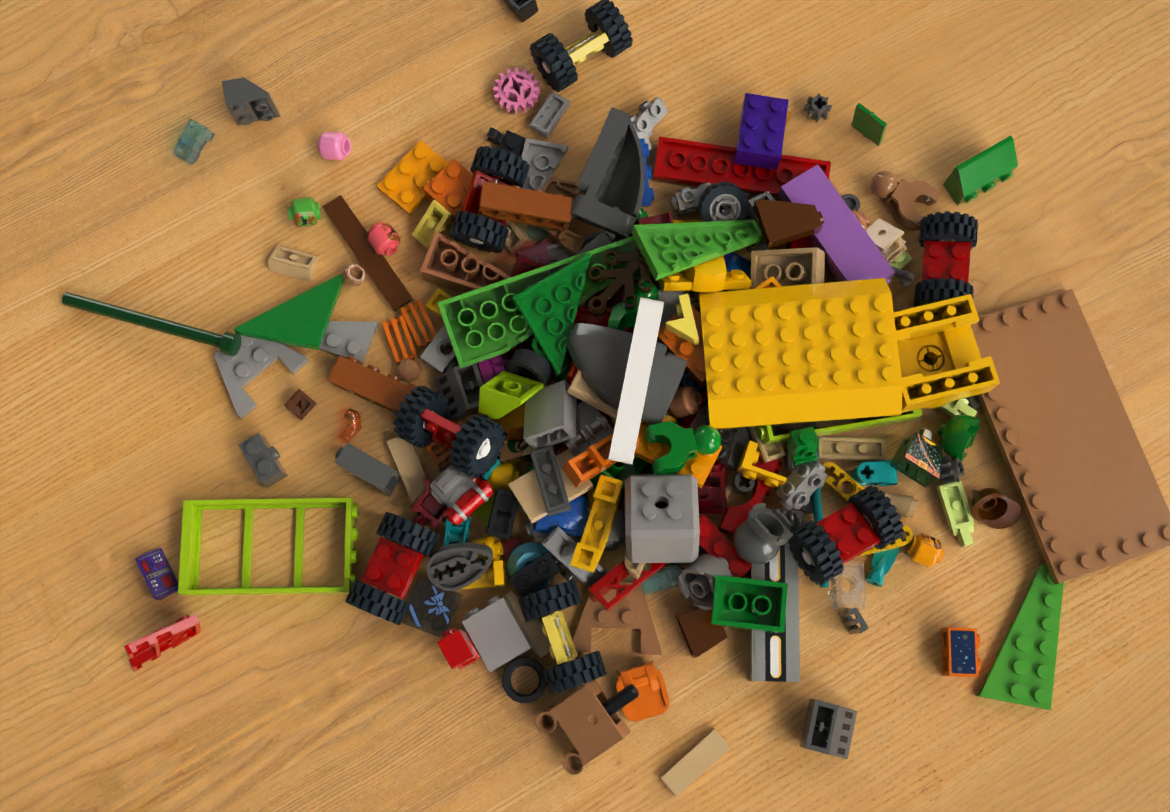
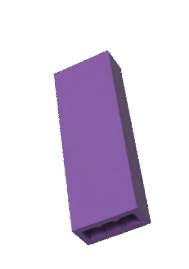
[778,164,895,285]

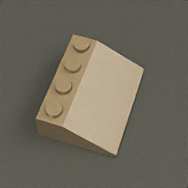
[750,247,825,289]

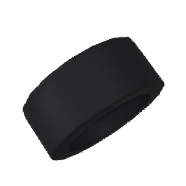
[506,349,553,387]
[502,657,547,703]

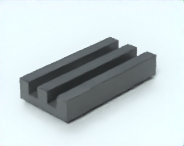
[839,608,868,634]

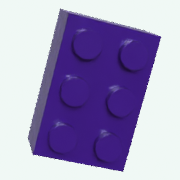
[734,93,789,170]

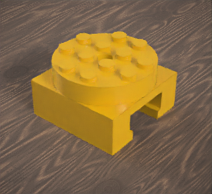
[894,294,1000,413]

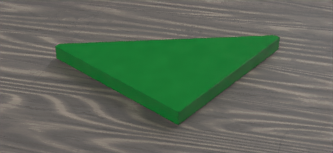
[512,253,591,375]
[234,274,344,350]

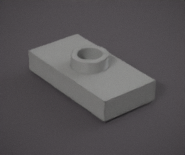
[529,91,570,138]

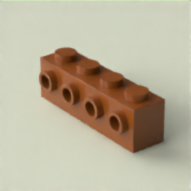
[477,181,572,231]
[327,356,418,414]

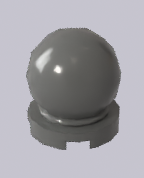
[733,503,793,564]

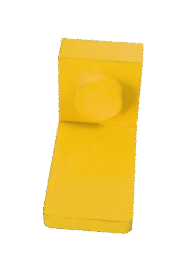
[737,441,787,488]
[460,560,506,590]

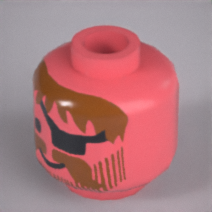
[367,222,401,256]

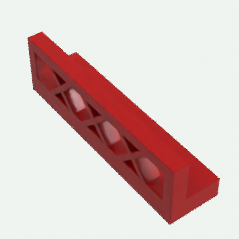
[588,560,667,611]

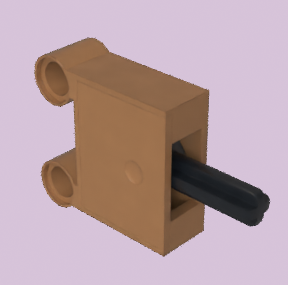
[535,680,639,775]

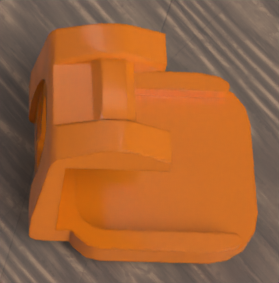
[616,660,670,722]

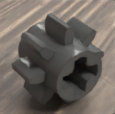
[803,93,832,123]
[935,455,964,484]

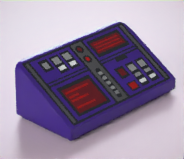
[135,548,179,601]

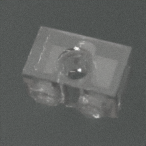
[828,561,865,610]

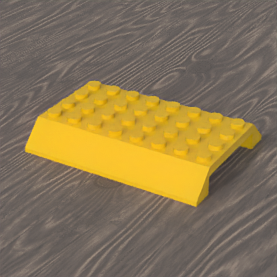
[698,278,903,429]

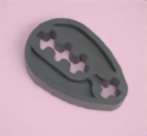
[427,542,493,591]

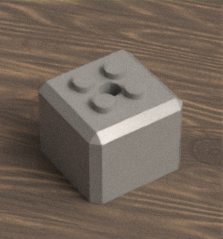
[625,474,700,563]

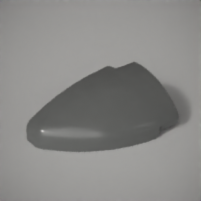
[571,107,645,238]
[567,323,687,425]

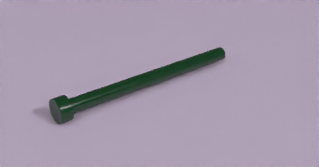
[62,292,241,356]

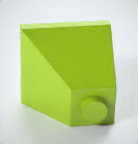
[478,371,544,419]

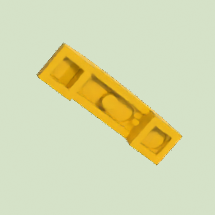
[570,475,624,573]

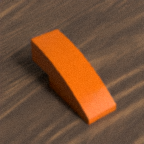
[562,434,639,488]

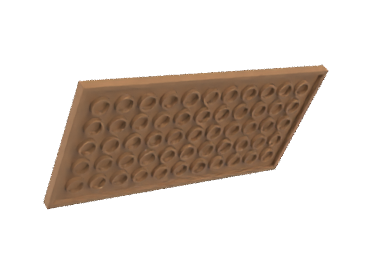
[971,289,1170,584]

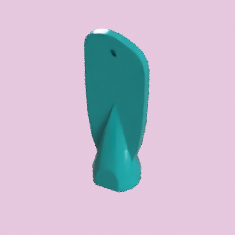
[865,537,903,587]

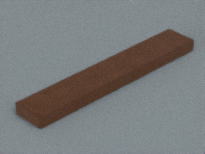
[322,195,413,312]

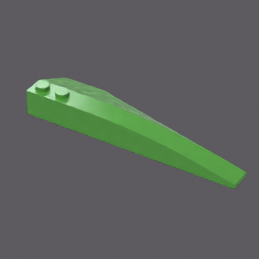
[437,236,644,368]

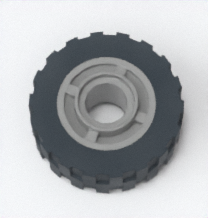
[698,181,750,222]

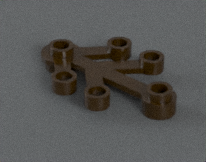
[588,247,653,317]

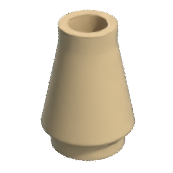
[885,492,919,518]

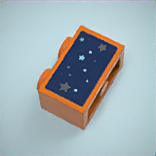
[941,627,981,677]

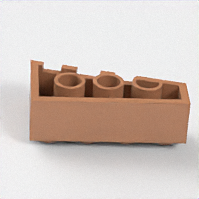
[420,231,510,293]

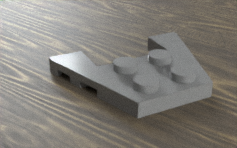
[214,335,309,419]

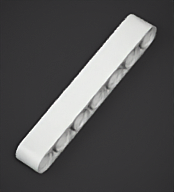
[608,297,664,465]

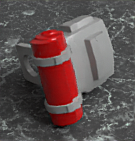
[430,465,494,526]

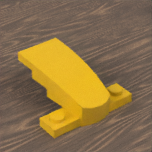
[657,220,751,293]

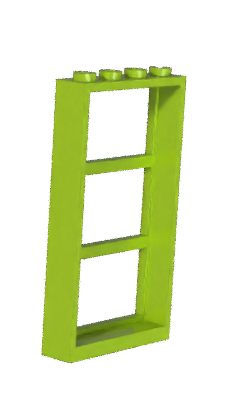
[178,498,359,596]

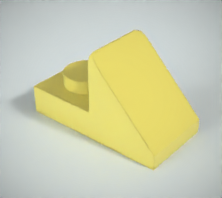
[412,200,452,249]
[666,294,699,345]

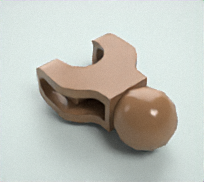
[870,171,940,231]

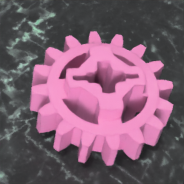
[493,67,540,114]

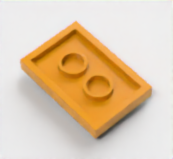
[377,140,449,216]

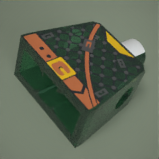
[890,429,943,488]

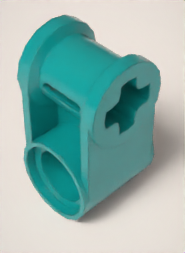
[851,460,898,486]
[443,518,471,546]

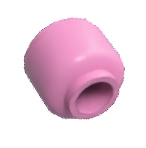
[317,132,351,161]

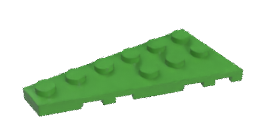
[631,220,763,281]
[977,564,1064,710]

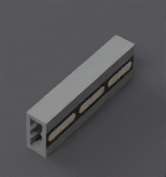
[748,542,800,682]

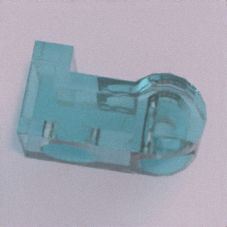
[174,119,215,165]
[639,565,682,596]

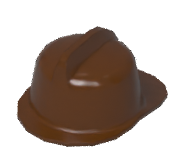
[971,488,1022,529]

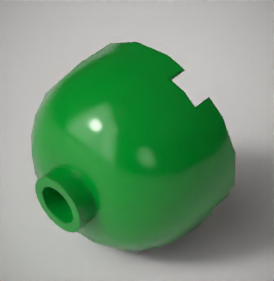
[938,414,981,461]

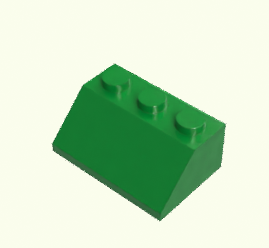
[943,135,1018,205]

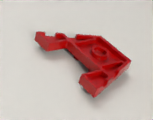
[124,614,201,672]

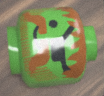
[287,197,321,227]

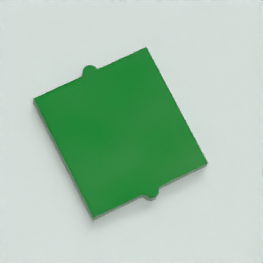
[851,103,887,146]

